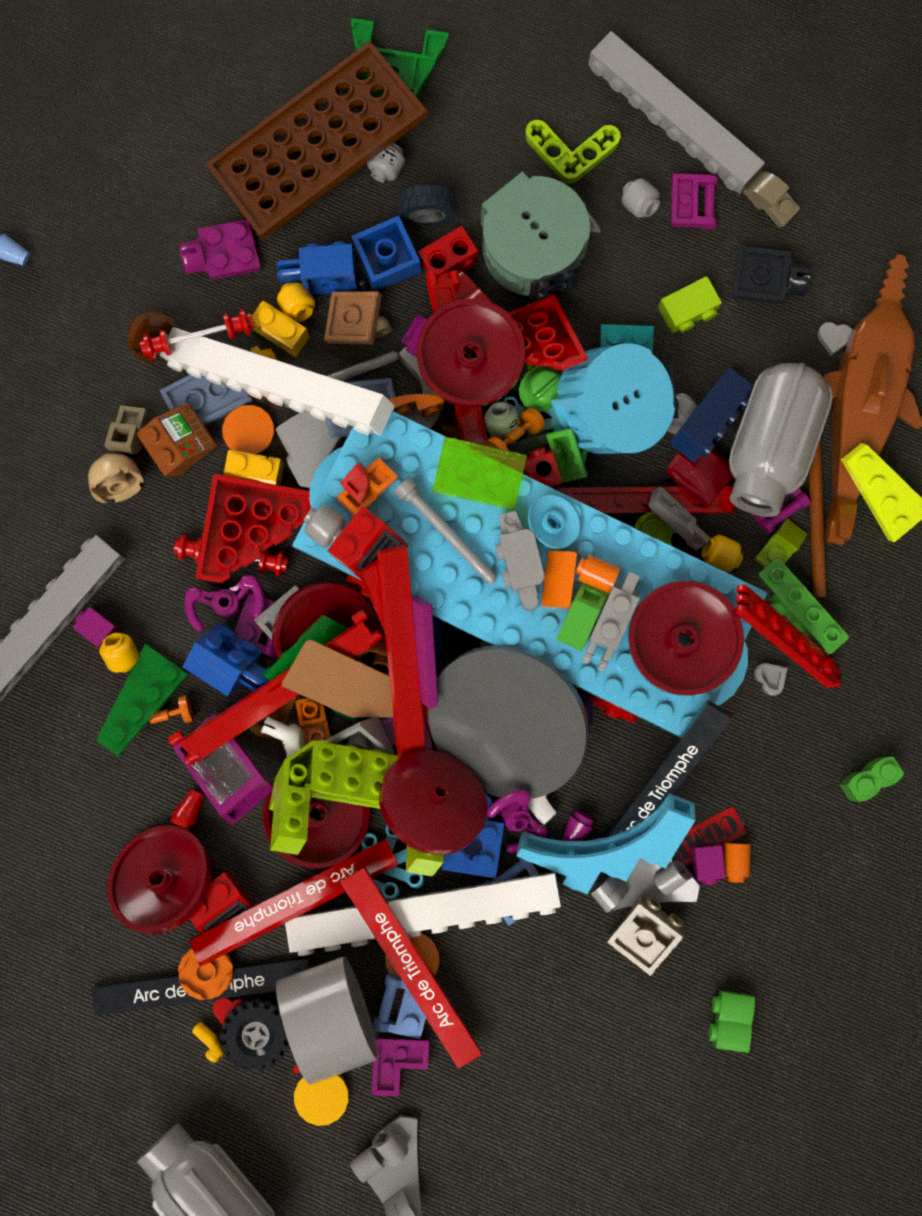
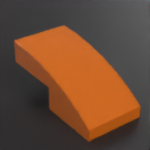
[337,457,398,517]

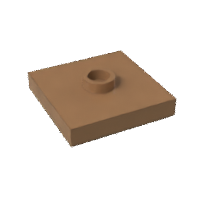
[324,291,382,345]

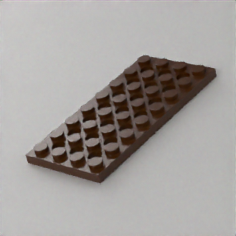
[206,41,429,241]

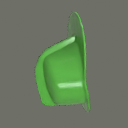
[519,365,564,412]

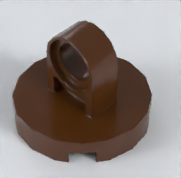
[127,310,177,363]

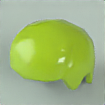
[634,512,674,546]

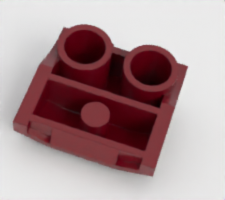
[666,448,733,508]

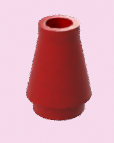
[170,789,205,831]

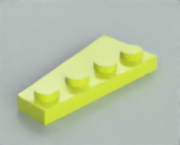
[841,443,922,542]

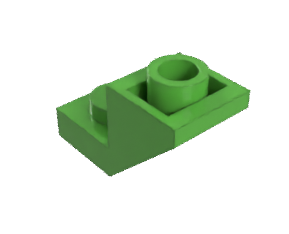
[556,582,608,651]

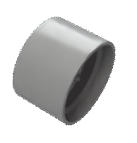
[276,956,379,1085]

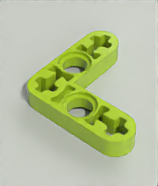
[525,120,621,184]

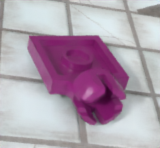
[179,219,261,281]

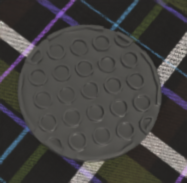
[428,645,589,799]

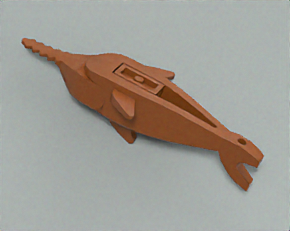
[823,254,922,546]

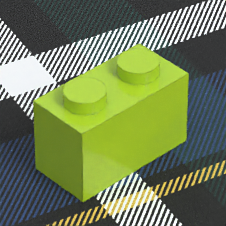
[658,276,722,334]

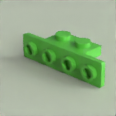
[758,558,849,654]

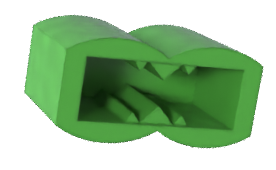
[840,757,904,802]
[709,990,755,1053]

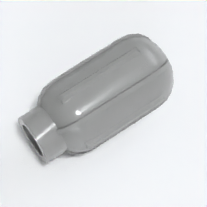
[729,362,833,517]
[136,1122,275,1216]

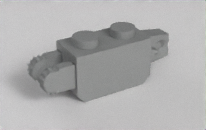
[495,511,545,612]
[581,572,640,672]

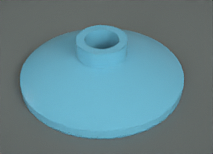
[528,495,580,549]

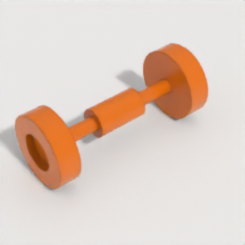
[483,408,545,463]
[138,695,194,736]

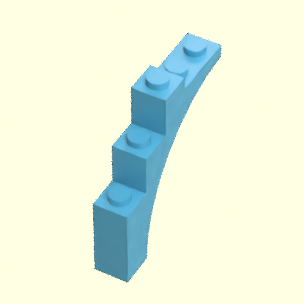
[517,793,695,894]

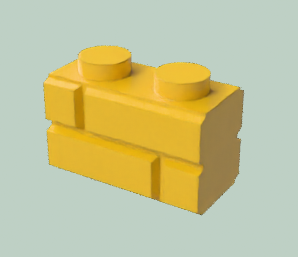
[252,301,309,357]
[224,450,284,486]

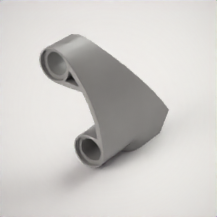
[276,410,341,488]
[590,858,700,912]
[350,1115,422,1216]

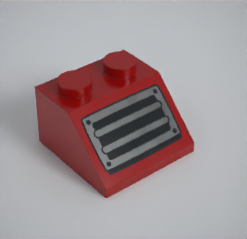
[327,506,409,580]
[190,870,255,933]

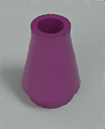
[562,810,595,841]

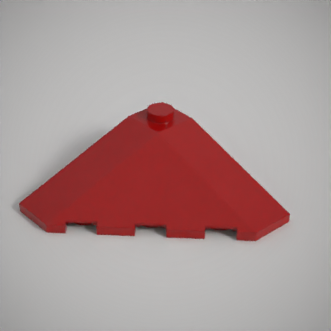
[470,294,588,370]
[195,474,312,583]

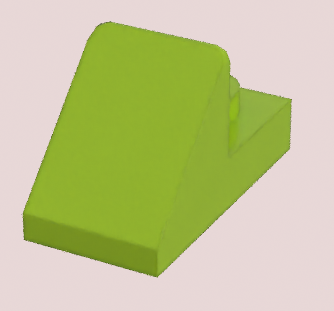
[754,518,808,567]

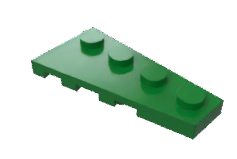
[97,644,188,757]

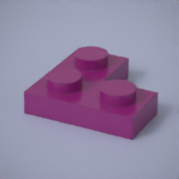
[371,1037,429,1096]

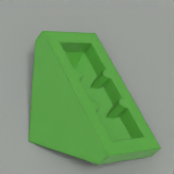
[546,428,588,482]

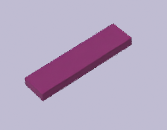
[412,595,438,709]

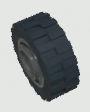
[399,184,456,227]

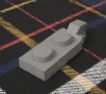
[648,487,709,551]

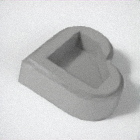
[817,322,852,355]
[754,663,788,696]

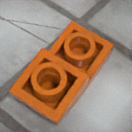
[388,394,444,418]
[295,698,331,746]

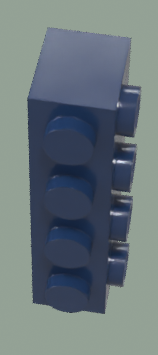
[669,367,754,463]

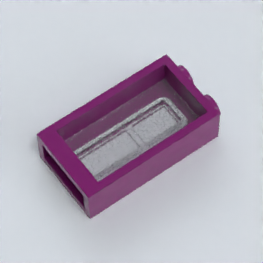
[173,713,273,825]

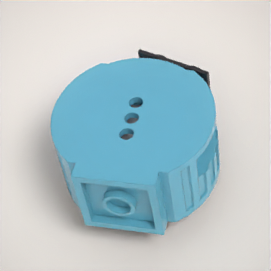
[550,343,679,454]

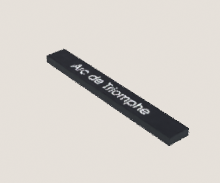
[604,700,733,838]
[91,958,310,1016]

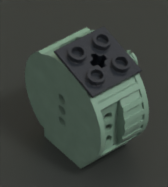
[481,171,590,303]

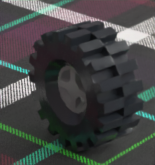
[220,996,289,1072]

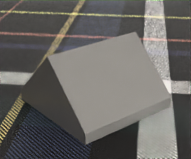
[326,717,394,755]

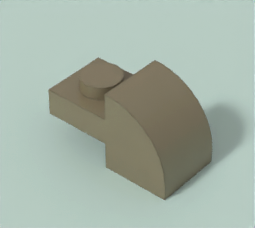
[742,172,800,228]
[104,405,148,454]

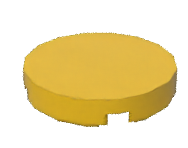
[294,1074,349,1126]

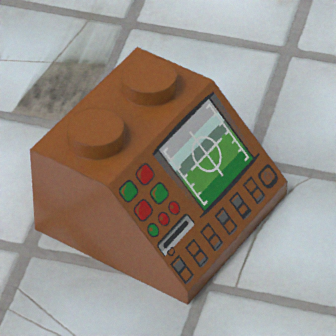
[136,403,217,477]

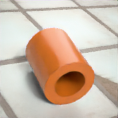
[575,555,620,594]
[723,843,751,883]

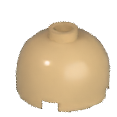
[88,453,143,503]

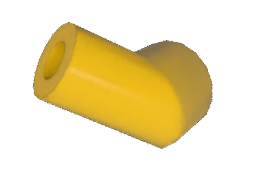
[192,1022,224,1063]

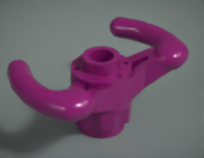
[184,575,265,632]
[487,790,548,853]

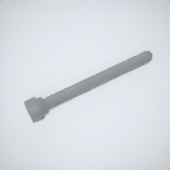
[284,351,399,408]
[394,477,497,584]

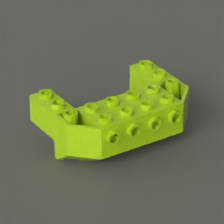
[269,740,444,876]

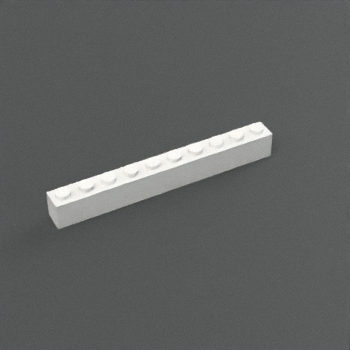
[160,327,395,436]
[285,872,561,956]

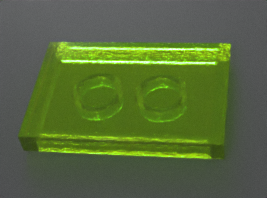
[432,437,527,511]

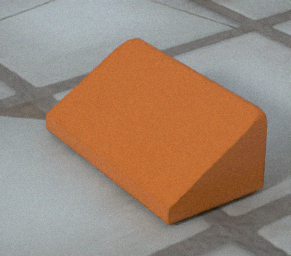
[541,551,577,610]

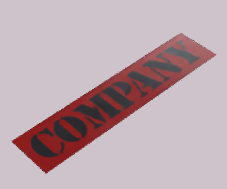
[672,806,747,866]

